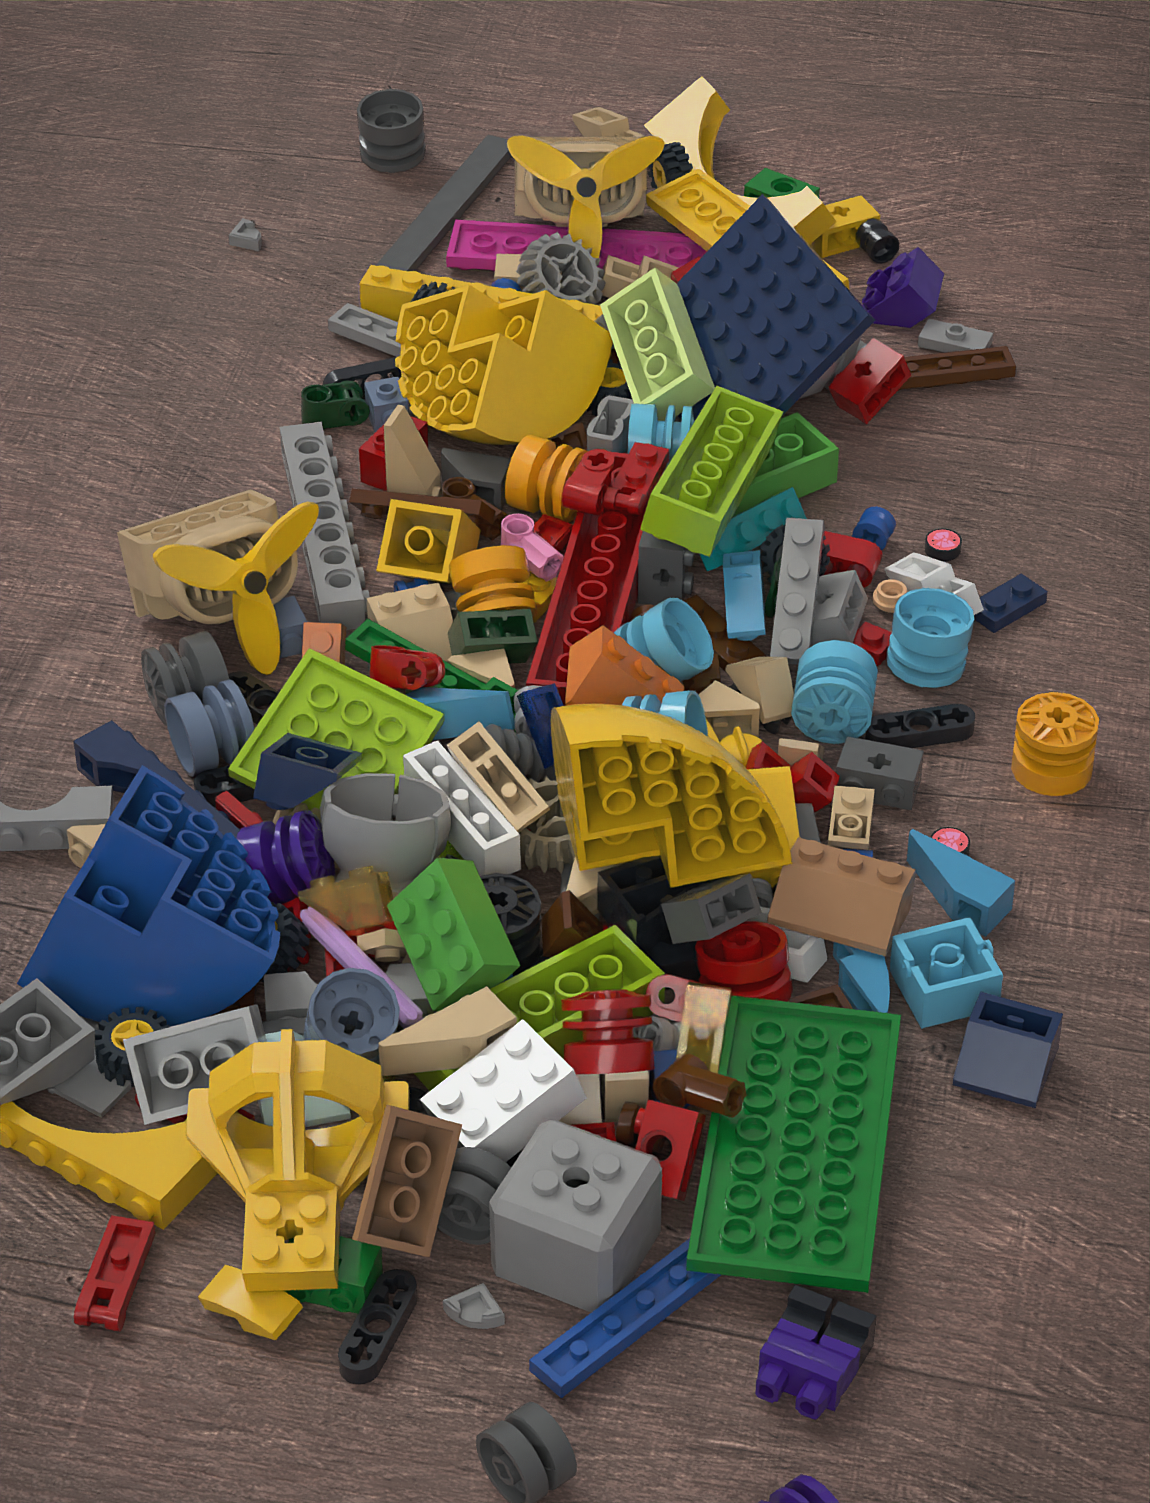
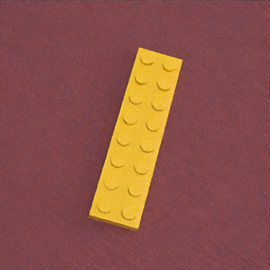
[646,168,850,290]

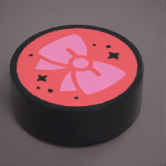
[925,528,962,561]
[931,827,970,856]

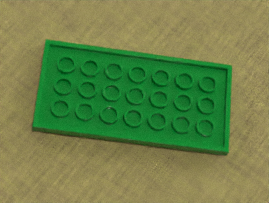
[686,995,901,1293]

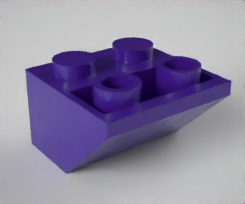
[862,247,944,328]

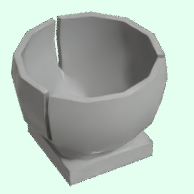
[320,773,451,906]

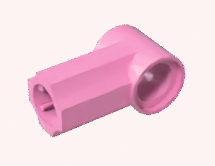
[501,514,564,582]

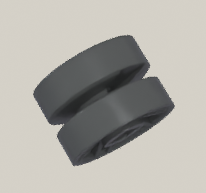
[437,1147,511,1245]
[476,1402,577,1503]

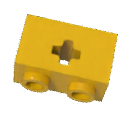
[810,195,880,258]

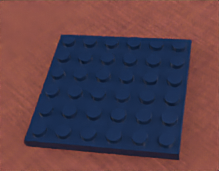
[677,194,875,421]

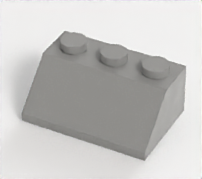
[123,1004,267,1125]

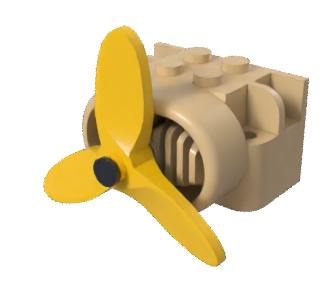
[507,135,665,258]
[117,489,319,675]

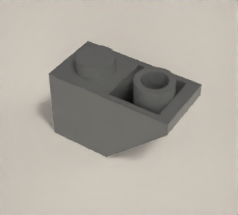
[441,448,511,510]

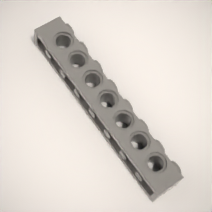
[279,422,370,630]

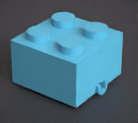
[890,917,1003,1029]

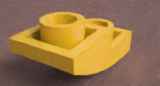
[198,1264,303,1340]

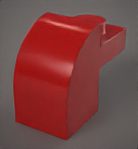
[746,741,840,813]

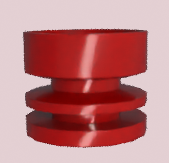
[561,989,655,1074]

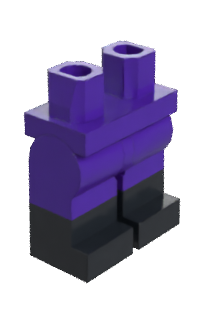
[755,1285,877,1420]

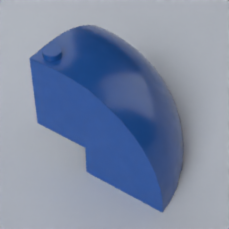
[17,765,280,1026]

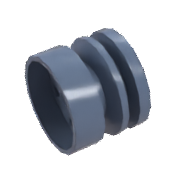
[164,679,255,777]
[303,968,400,1065]

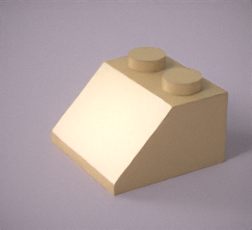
[367,582,453,662]

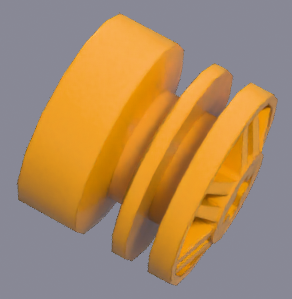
[505,434,588,523]
[449,545,538,618]
[1011,692,1099,796]

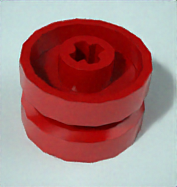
[695,921,793,1017]

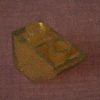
[298,866,394,931]

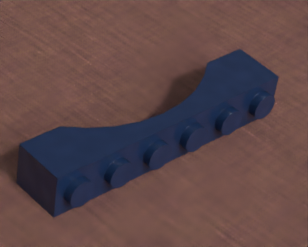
[73,720,240,838]

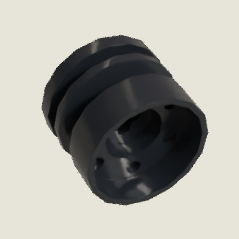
[480,873,542,977]

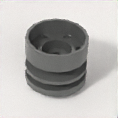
[357,89,426,173]
[141,630,229,726]

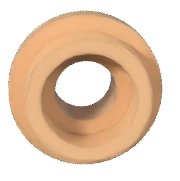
[873,579,908,613]

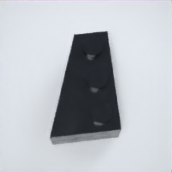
[597,856,710,953]

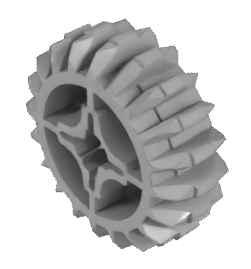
[516,232,606,305]

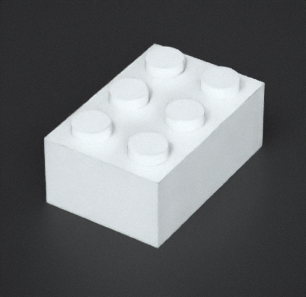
[420,1019,586,1162]

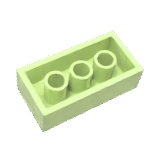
[600,268,715,421]

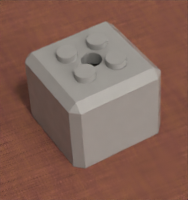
[489,1120,662,1312]

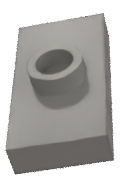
[918,319,993,353]

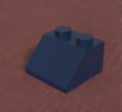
[253,733,362,810]

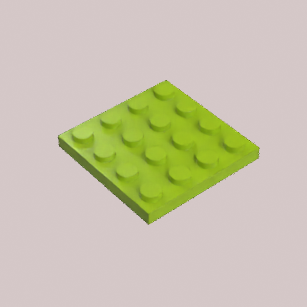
[228,648,445,811]

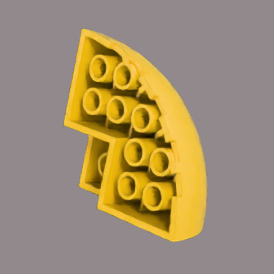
[395,284,613,445]
[551,703,792,888]

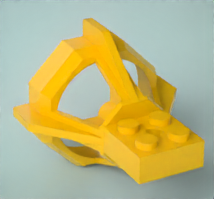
[186,1029,410,1292]

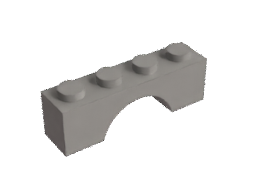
[0,786,115,851]
[264,963,436,1034]

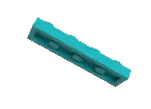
[699,487,807,571]

